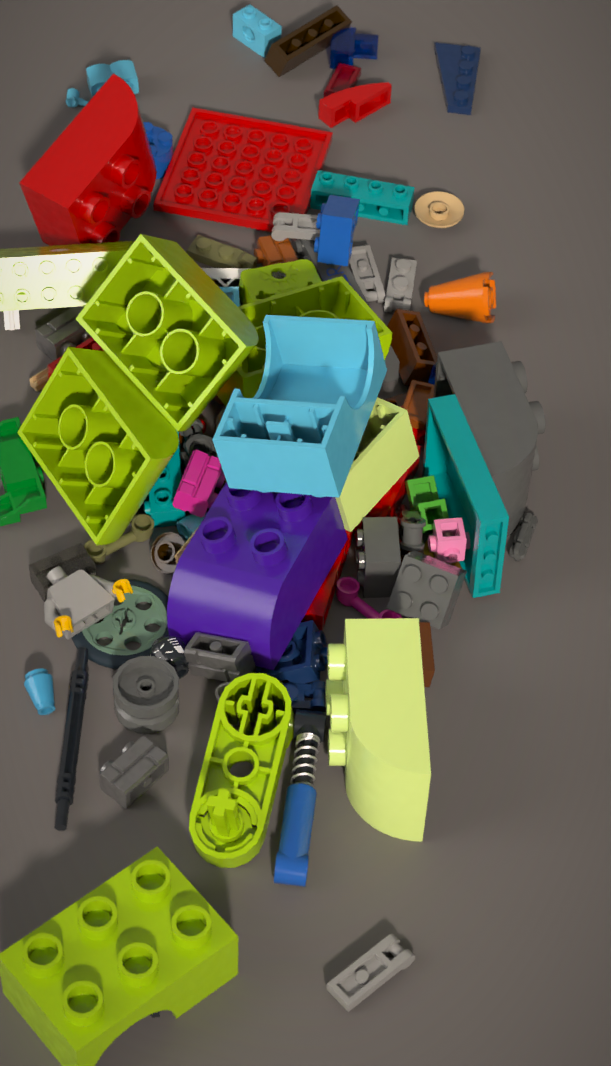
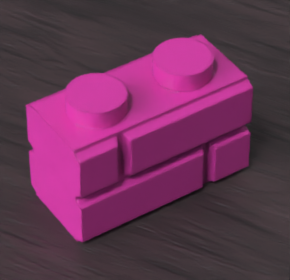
[172,450,225,518]

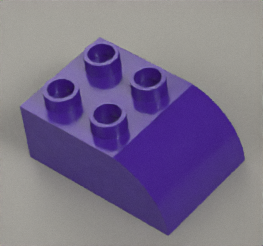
[167,482,348,671]

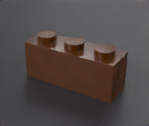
[387,309,437,387]

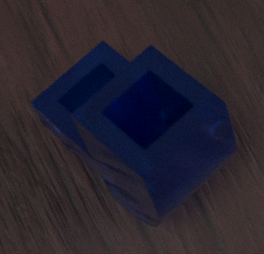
[330,28,379,69]

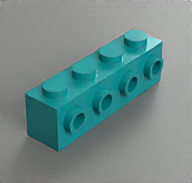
[310,170,415,225]
[144,430,186,528]

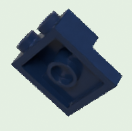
[256,620,327,683]

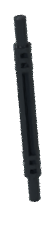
[54,647,89,831]

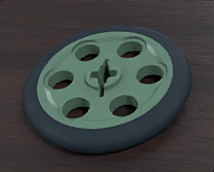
[71,579,169,669]

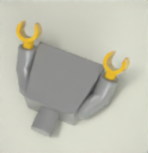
[44,566,134,640]

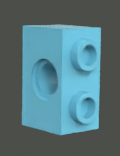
[233,4,282,58]

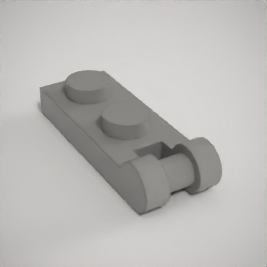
[271,213,320,241]
[348,245,386,303]
[384,258,417,313]
[327,934,416,1012]

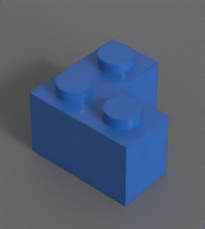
[314,195,360,267]

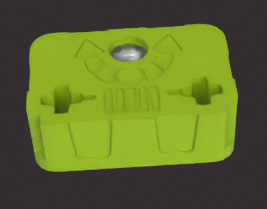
[239,259,322,305]

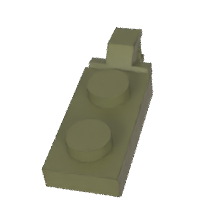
[187,235,257,269]

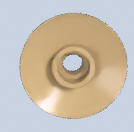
[414,192,464,228]

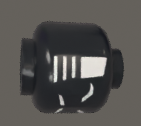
[149,635,189,679]

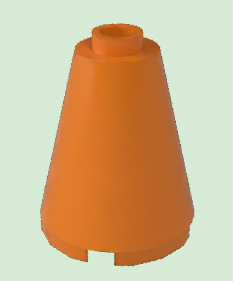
[424,272,496,324]

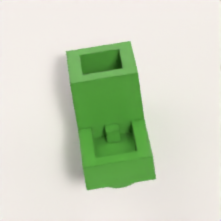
[405,475,449,533]

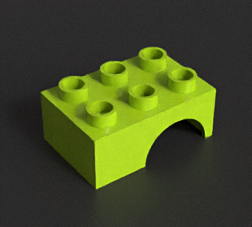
[0,846,238,1066]

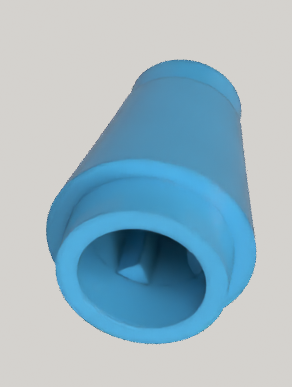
[24,668,55,715]

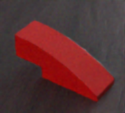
[318,82,392,128]

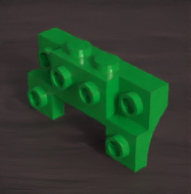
[0,417,47,526]

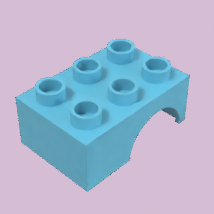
[212,315,387,498]

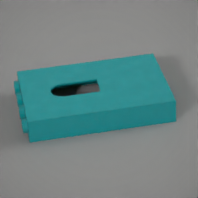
[422,394,509,598]

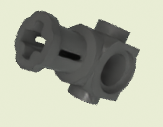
[179,419,218,469]

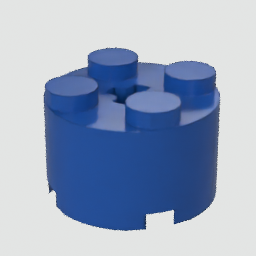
[143,122,173,179]

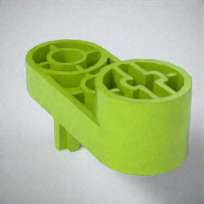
[189,673,294,868]

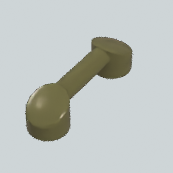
[83,514,154,565]

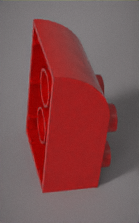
[19,73,157,246]

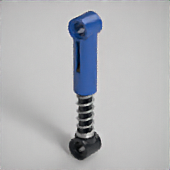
[274,709,327,887]

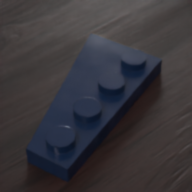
[434,42,481,115]

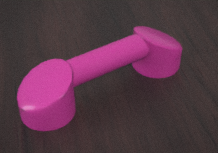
[336,577,402,619]

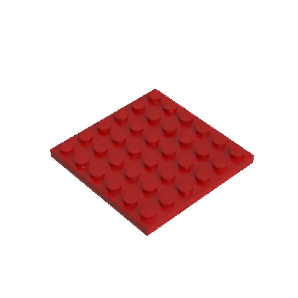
[153,107,333,232]

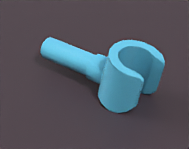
[66,88,89,108]

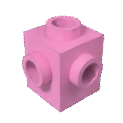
[428,517,470,563]

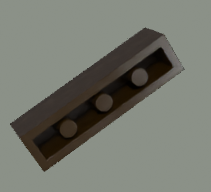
[264,5,352,77]

